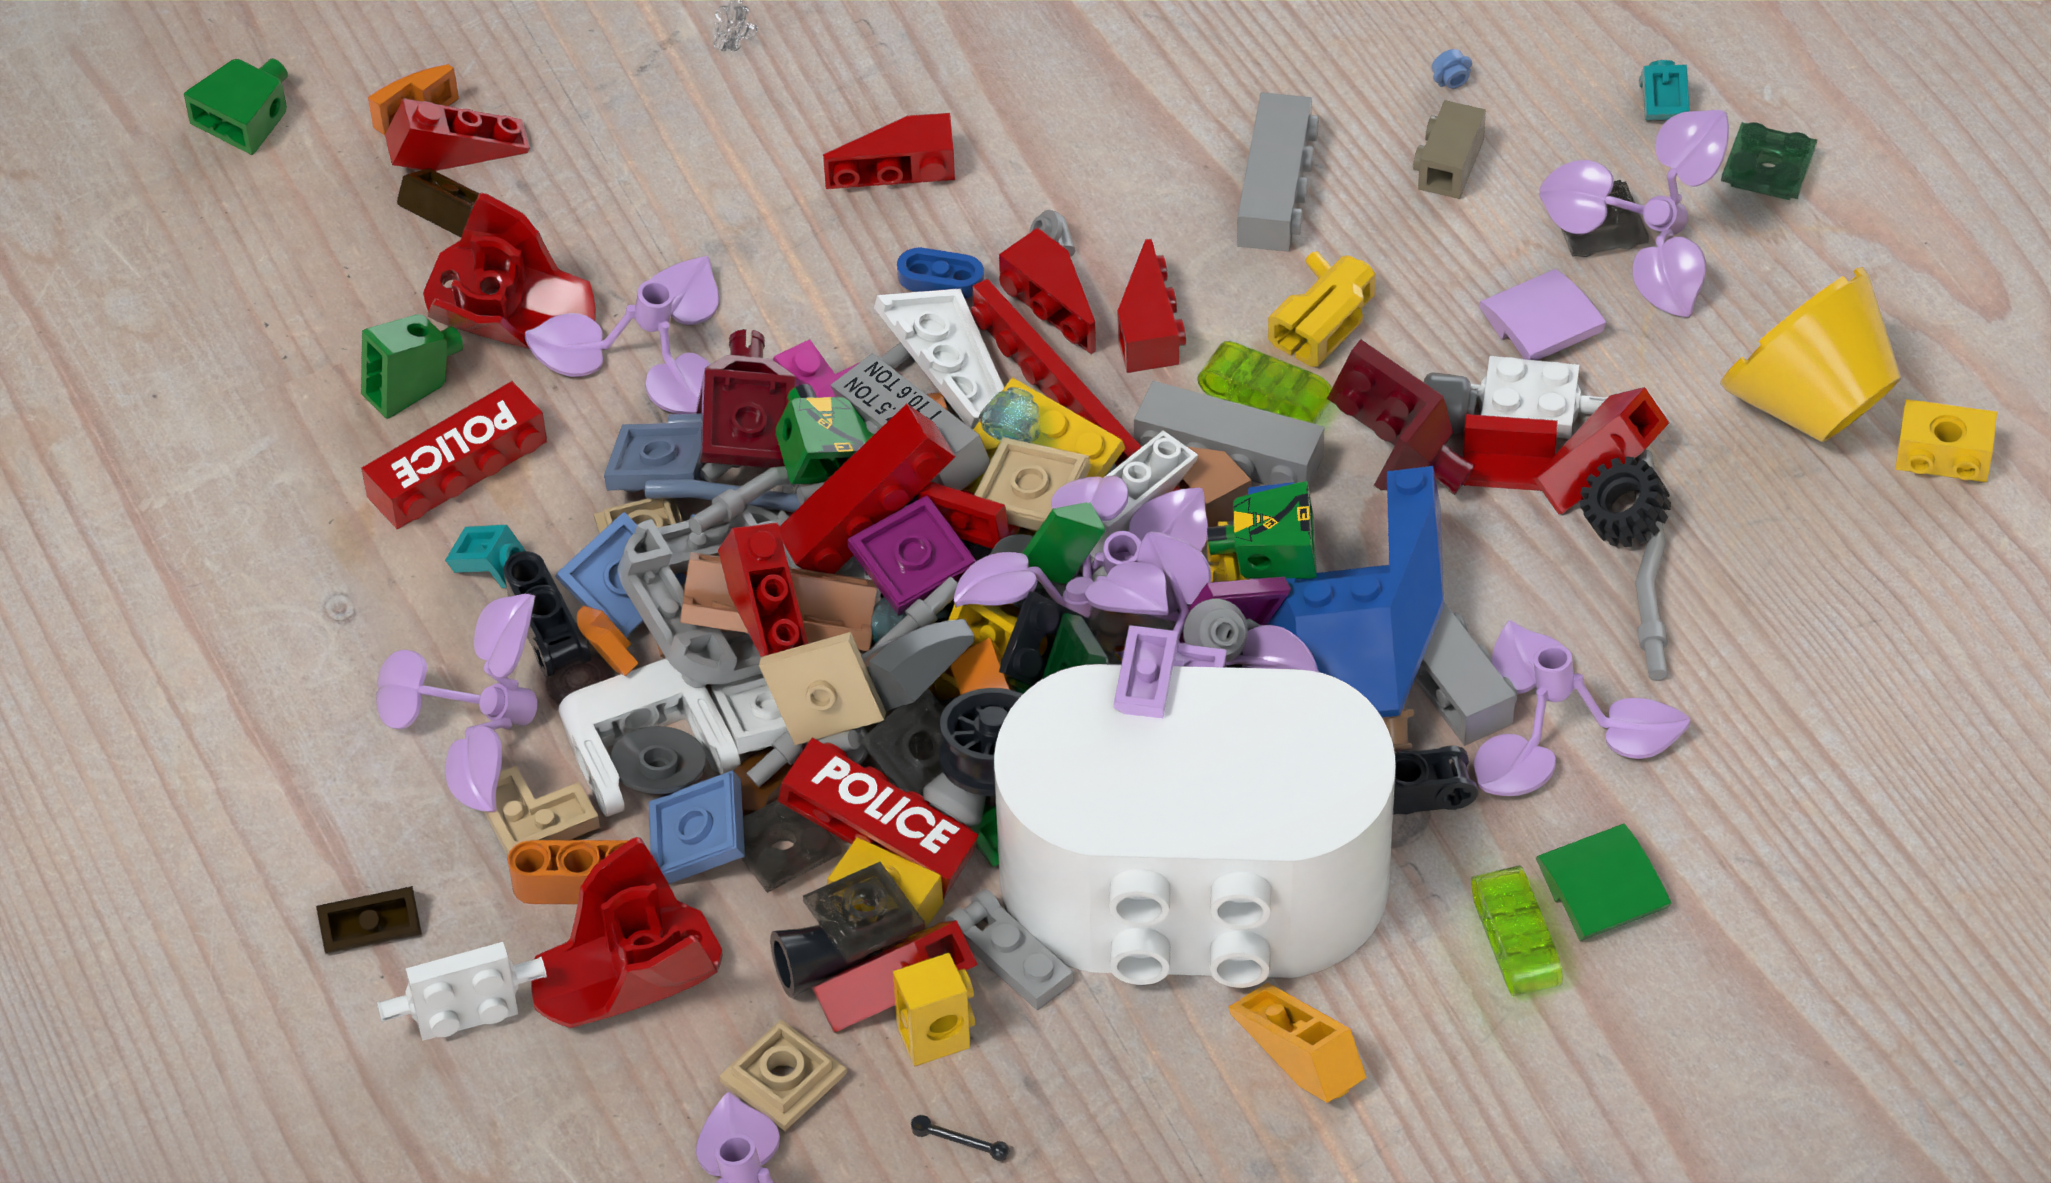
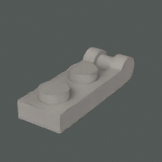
[945,889,1074,1010]

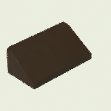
[397,168,480,237]
[316,886,422,954]

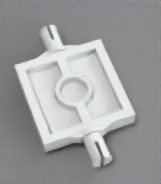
[1471,356,1608,439]
[377,942,547,1041]

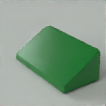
[1022,502,1105,584]

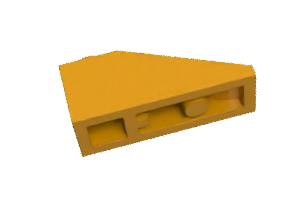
[1228,982,1367,1103]

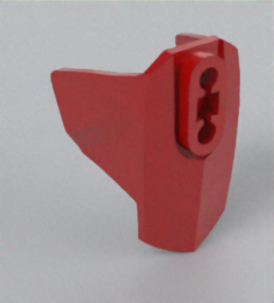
[423,193,596,349]
[531,837,723,1028]

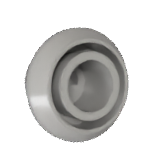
[1183,599,1248,662]
[923,773,986,828]

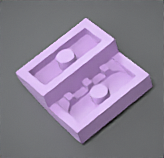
[1479,269,1606,360]
[1114,625,1227,719]

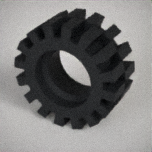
[1580,456,1671,547]

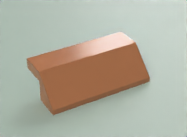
[680,552,877,651]

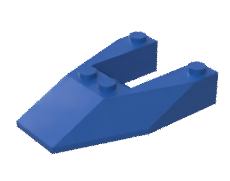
[1248,466,1444,718]

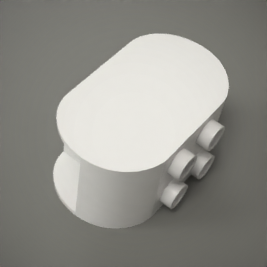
[994,664,1396,988]

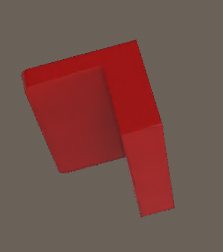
[1463,414,1558,491]
[917,482,1021,549]

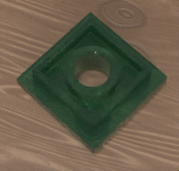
[1721,122,1818,200]

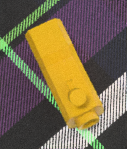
[1268,251,1376,367]

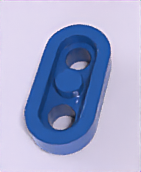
[897,247,984,298]

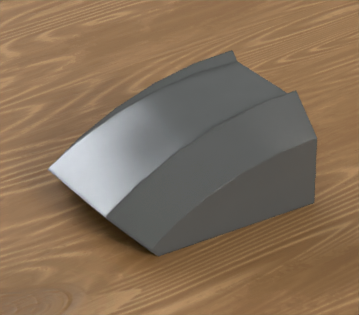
[861,619,974,711]

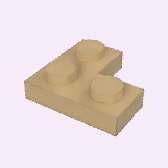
[483,766,600,857]

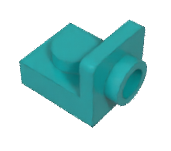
[1639,60,1690,120]
[445,524,526,588]

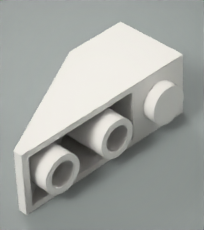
[1090,430,1198,558]

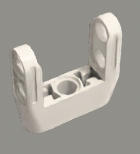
[558,658,741,817]

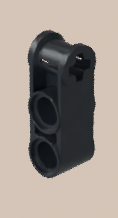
[504,551,591,677]
[1393,746,1478,815]

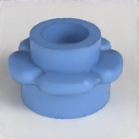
[1431,49,1472,89]

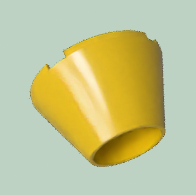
[1720,267,1901,442]

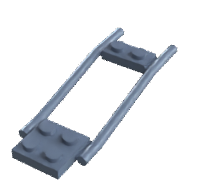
[604,414,917,512]

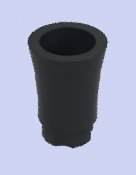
[770,915,883,998]

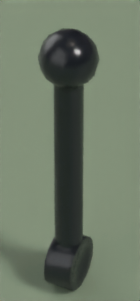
[911,1115,1010,1161]

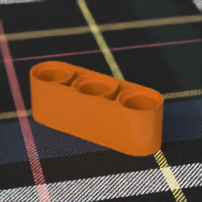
[507,840,629,904]

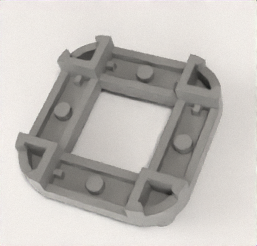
[618,504,810,688]

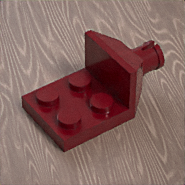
[696,329,796,468]
[1327,339,1476,495]

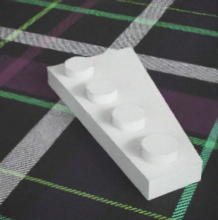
[874,289,1004,429]

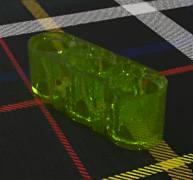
[1197,341,1332,424]
[1471,865,1563,997]

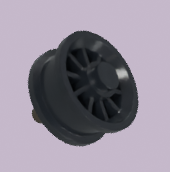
[939,688,1023,806]

